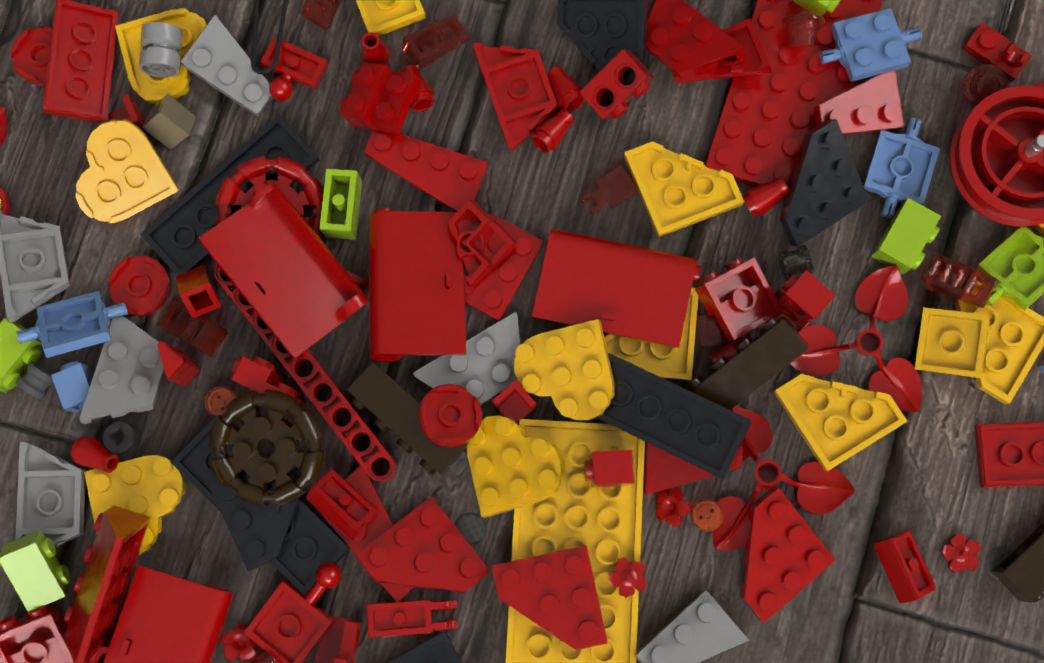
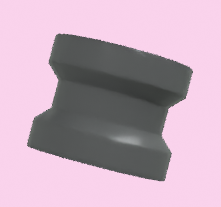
[15,362,54,400]

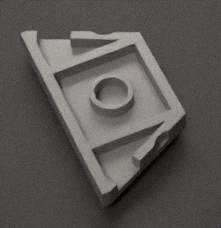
[0,211,70,323]
[413,312,520,406]
[80,316,164,424]
[15,442,86,548]

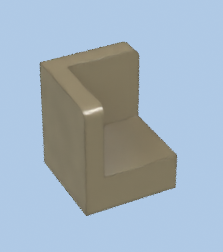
[142,94,196,149]

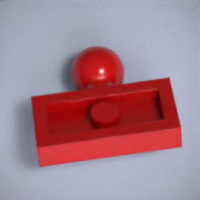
[260,37,329,101]

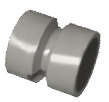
[139,22,182,77]

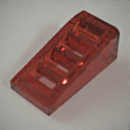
[402,14,470,70]
[921,253,998,308]
[156,299,228,357]

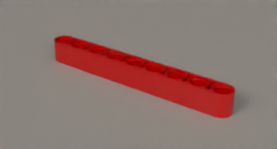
[214,264,398,482]

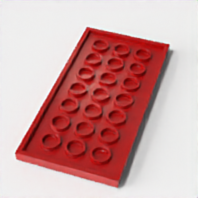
[705,0,883,197]

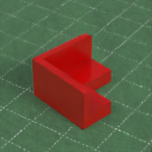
[315,615,363,663]

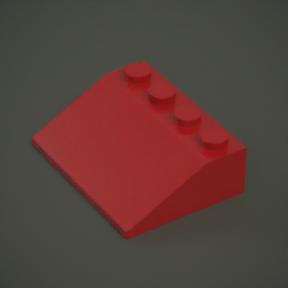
[64,505,151,663]

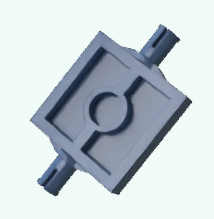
[819,8,922,82]
[863,118,940,218]
[16,291,128,358]

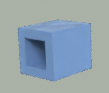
[51,361,94,413]

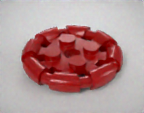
[215,156,324,239]

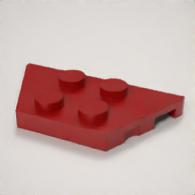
[646,0,745,80]
[472,42,557,152]

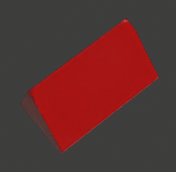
[157,341,201,387]
[306,469,378,540]
[874,529,936,603]

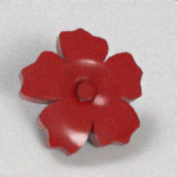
[655,487,692,527]
[941,534,981,573]
[608,557,647,598]
[220,624,258,662]

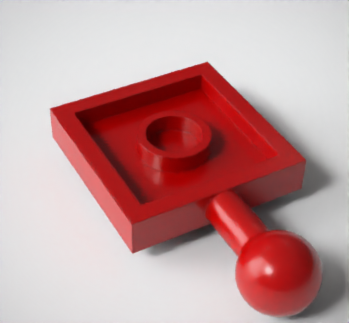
[243,562,342,663]

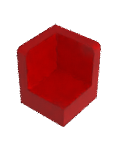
[108,94,148,134]
[492,380,537,424]

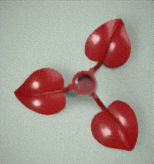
[790,266,922,412]
[711,405,855,551]

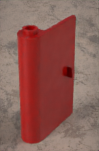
[198,181,370,359]
[369,208,466,362]
[532,228,701,348]
[103,565,234,663]

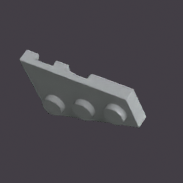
[180,15,272,117]
[634,590,749,663]

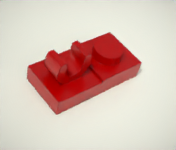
[962,22,1032,83]

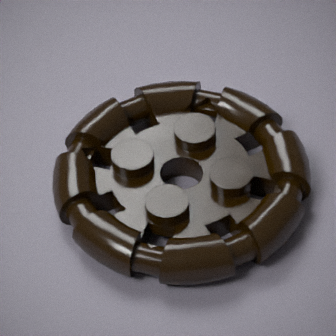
[209,390,324,506]

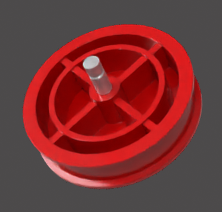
[949,86,1044,227]

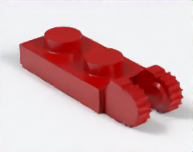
[366,599,458,638]

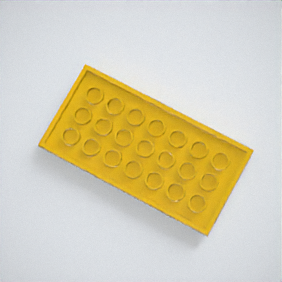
[506,419,645,663]

